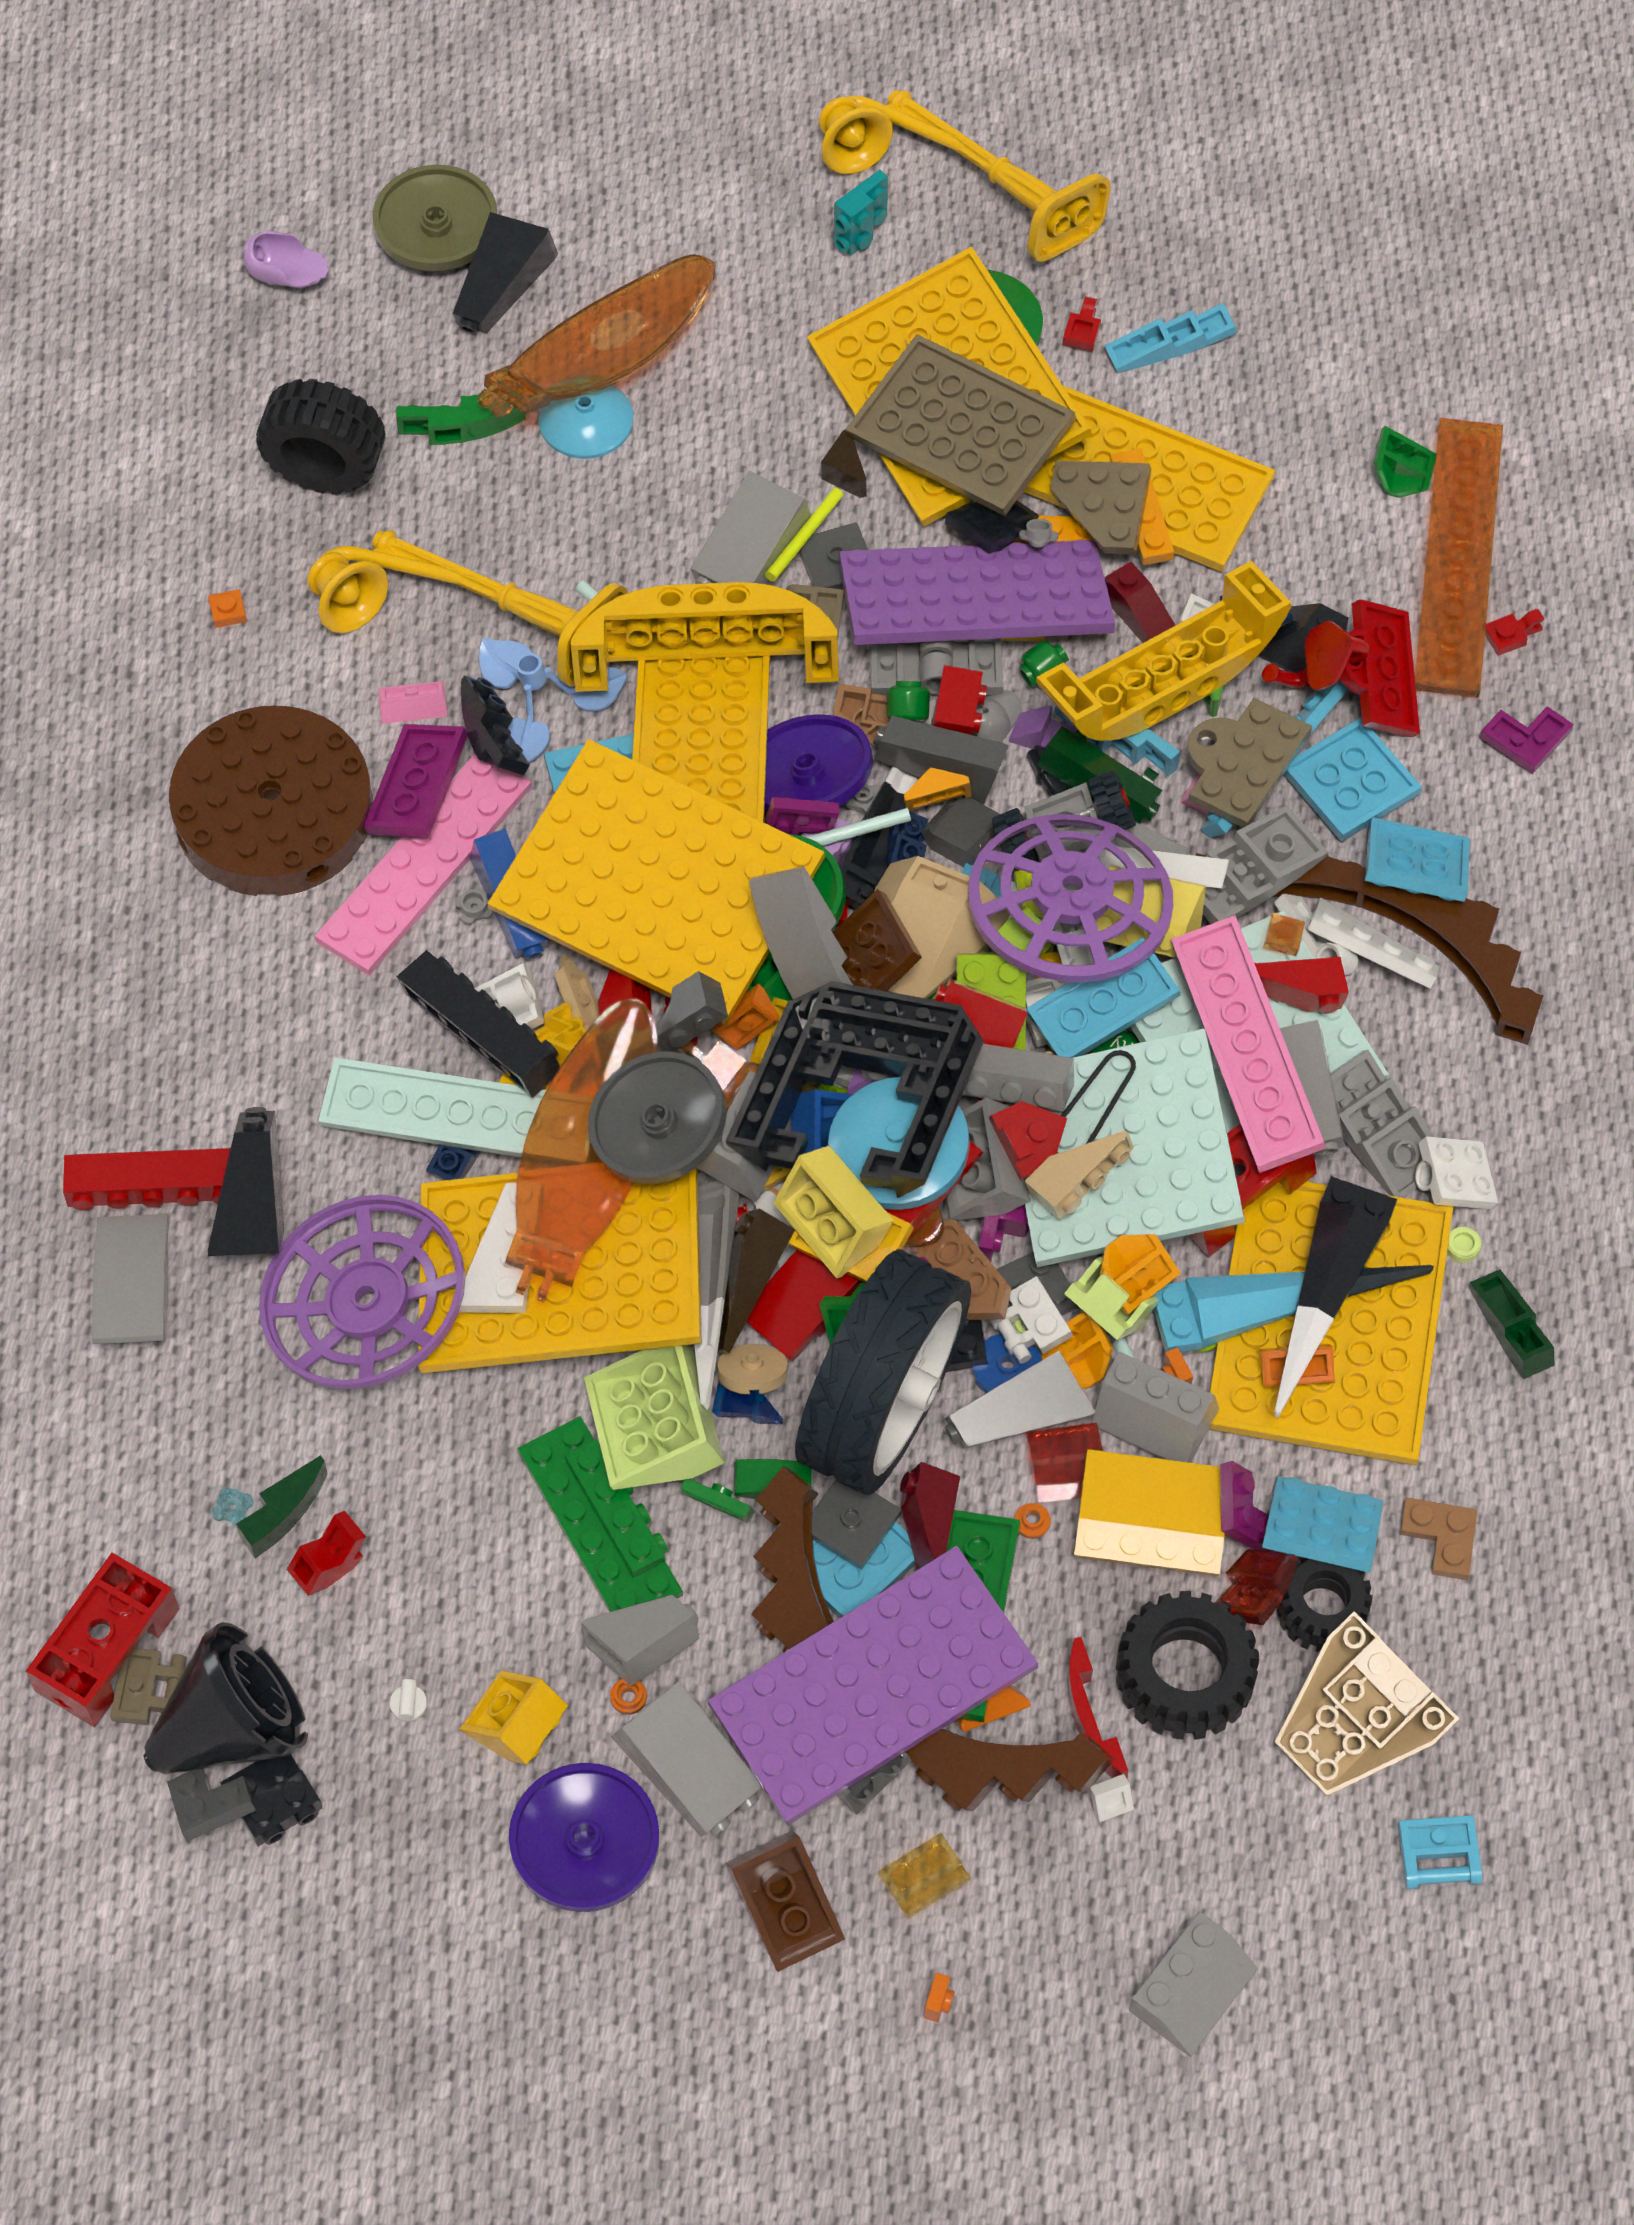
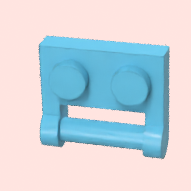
[1398,1815,1482,1889]

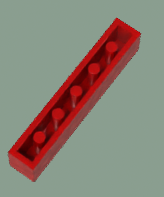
[63,1148,230,1210]

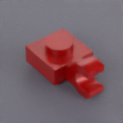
[1063,296,1101,352]
[1483,609,1544,656]

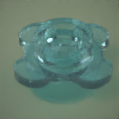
[212,1488,254,1527]

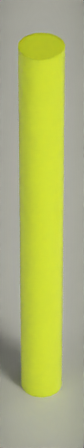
[765,488,843,582]

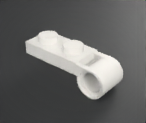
[1274,894,1358,975]

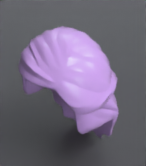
[243,230,329,288]

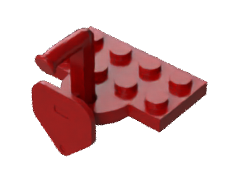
[1262,599,1420,737]

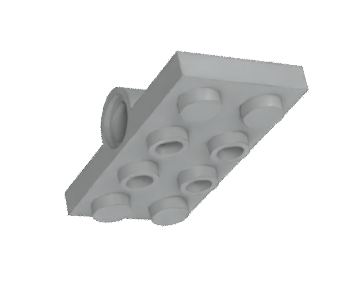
[870,638,1003,695]

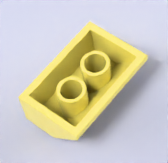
[1095,865,1206,958]
[773,1146,894,1278]

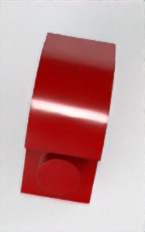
[286,1511,366,1596]

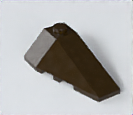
[717,1208,795,1355]

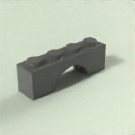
[595,971,728,1075]

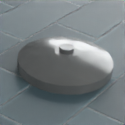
[588,1051,727,1184]

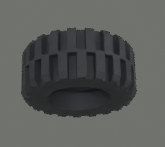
[256,379,386,494]
[1116,1591,1259,1740]

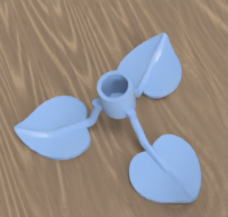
[479,637,627,762]

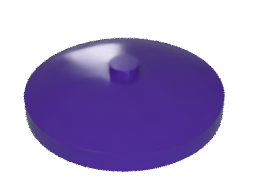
[765,714,873,812]
[509,1763,659,1912]

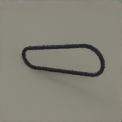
[1057,1050,1136,1154]

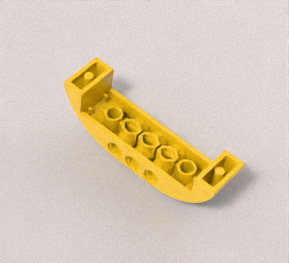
[1036,560,1292,741]
[571,582,839,692]

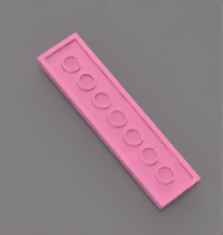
[315,753,532,976]
[1171,915,1326,1173]

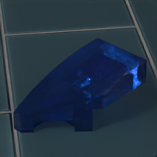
[712,1381,784,1424]

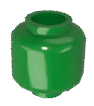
[1018,641,1069,689]
[887,681,930,722]

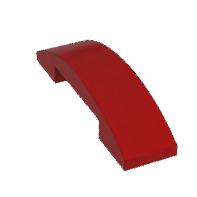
[1068,1636,1129,1778]

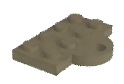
[1187,698,1312,828]

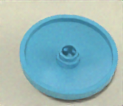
[828,1077,970,1210]

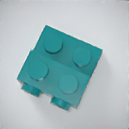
[833,169,888,256]

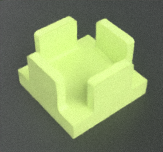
[1064,1256,1159,1340]

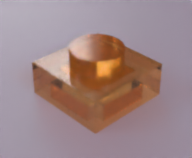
[1263,913,1305,957]

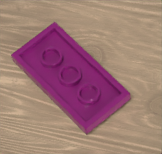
[364,724,468,837]

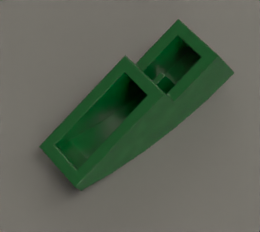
[1469,1269,1555,1379]
[236,1455,328,1559]

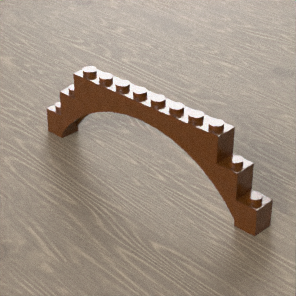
[1196,853,1544,1045]
[751,1466,1115,1811]

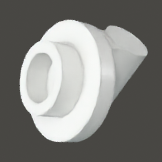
[390,1679,427,1722]

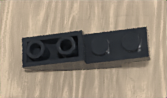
[461,675,530,776]

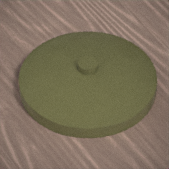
[373,165,497,271]

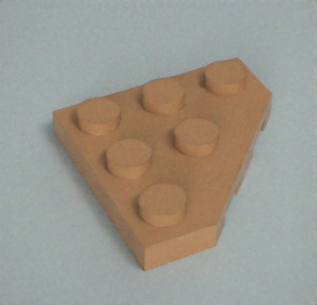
[916,1220,1011,1320]

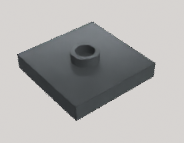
[799,522,868,589]
[812,1480,902,1570]

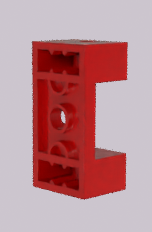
[1189,1123,1317,1257]
[26,1552,179,1728]

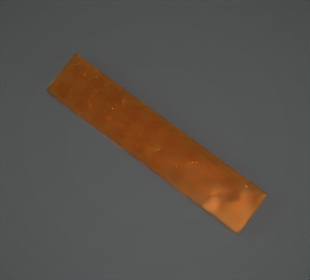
[1415,418,1503,698]

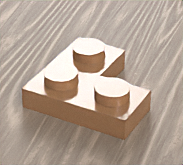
[1400,1497,1478,1580]

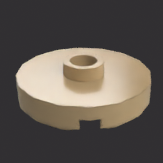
[717,1344,788,1394]

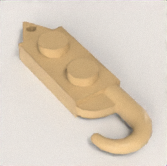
[554,953,603,1069]

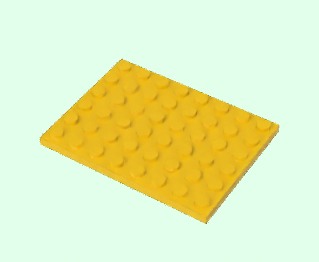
[807,246,1092,527]
[487,739,825,1025]
[418,1163,702,1373]
[1209,1182,1453,1465]

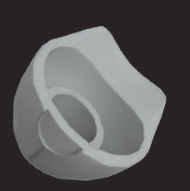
[972,690,1022,742]

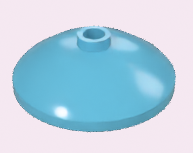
[538,378,633,459]

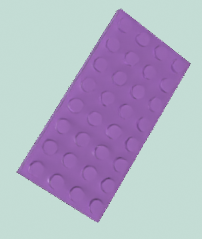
[839,540,1115,645]
[707,1546,1038,1826]

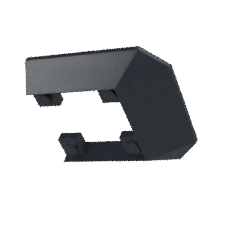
[726,981,983,1198]

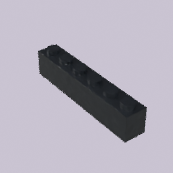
[396,950,562,1098]

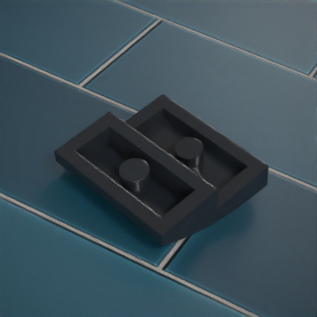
[945,499,1039,554]

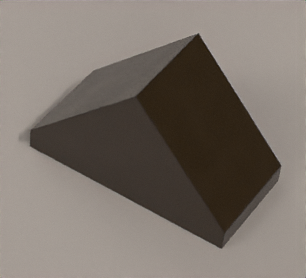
[821,429,867,498]

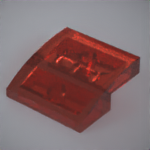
[1026,1422,1103,1503]
[1215,1549,1298,1625]

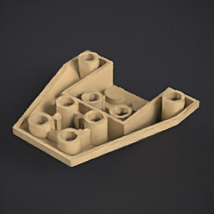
[875,856,1010,999]
[1275,1611,1460,1796]

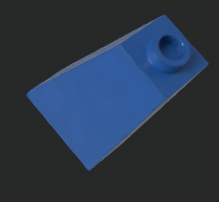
[470,829,549,960]

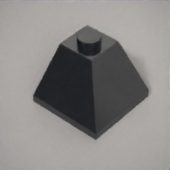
[1258,603,1349,673]

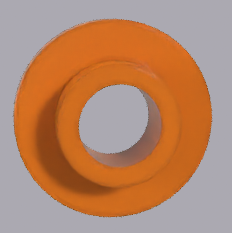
[1015,1503,1051,1538]
[610,1679,647,1714]

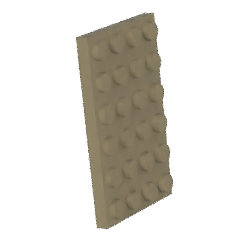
[845,334,1076,516]

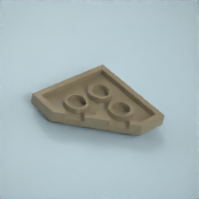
[1050,460,1151,554]

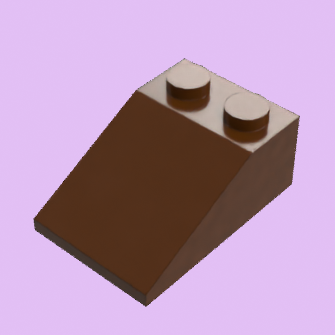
[725,1831,845,1972]

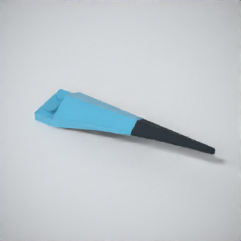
[1150,1265,1434,1352]

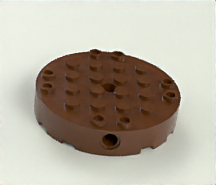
[169,705,373,896]

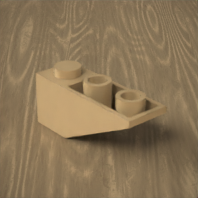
[1025,1131,1134,1221]

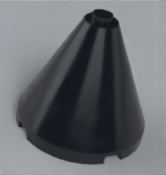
[143,1622,308,1774]

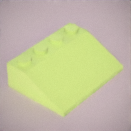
[584,1345,725,1490]

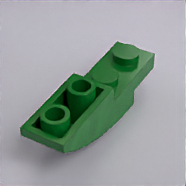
[396,395,526,445]

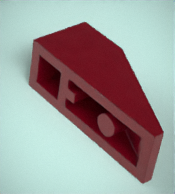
[1105,561,1176,643]
[900,1462,960,1570]

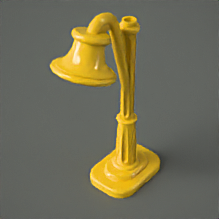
[818,90,1111,262]
[307,530,628,687]

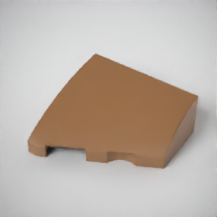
[833,683,890,748]

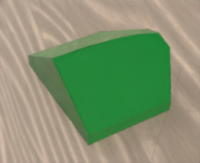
[1374,426,1437,498]

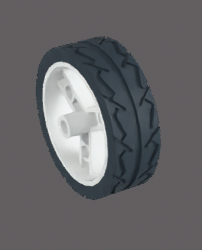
[795,1249,971,1495]

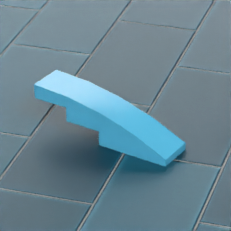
[1104,302,1238,373]
[1055,706,1180,776]

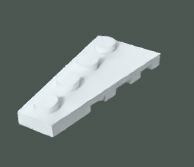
[1308,898,1439,989]
[459,1183,543,1313]

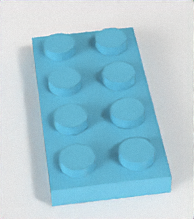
[1026,937,1181,1058]

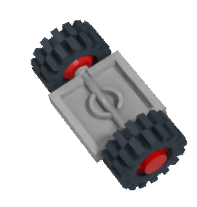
[992,770,1136,874]

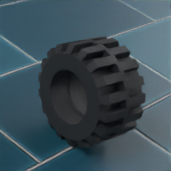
[1277,1557,1373,1652]

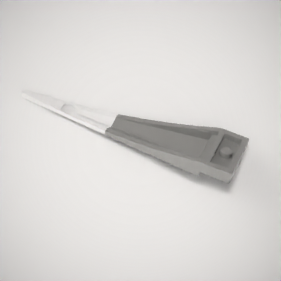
[694,1169,740,1411]

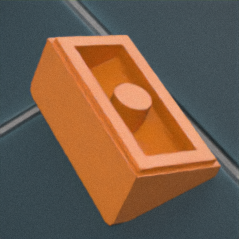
[712,984,780,1051]
[1259,1344,1335,1387]

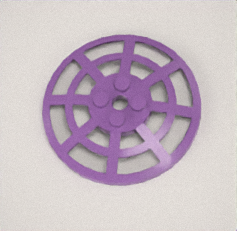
[968,814,1174,982]
[259,1195,465,1389]

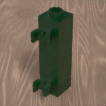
[1037,726,1163,824]

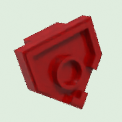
[989,1101,1068,1180]

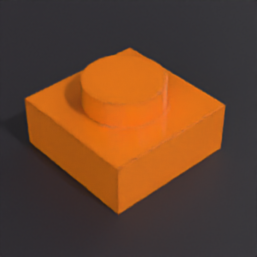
[208,589,247,628]
[1160,1347,1193,1384]
[924,1973,955,2023]

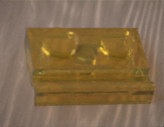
[878,1833,971,1920]

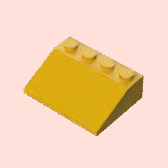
[1074,1449,1225,1576]

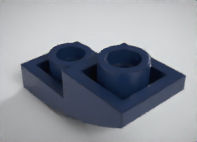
[887,807,928,865]
[426,1144,481,1180]

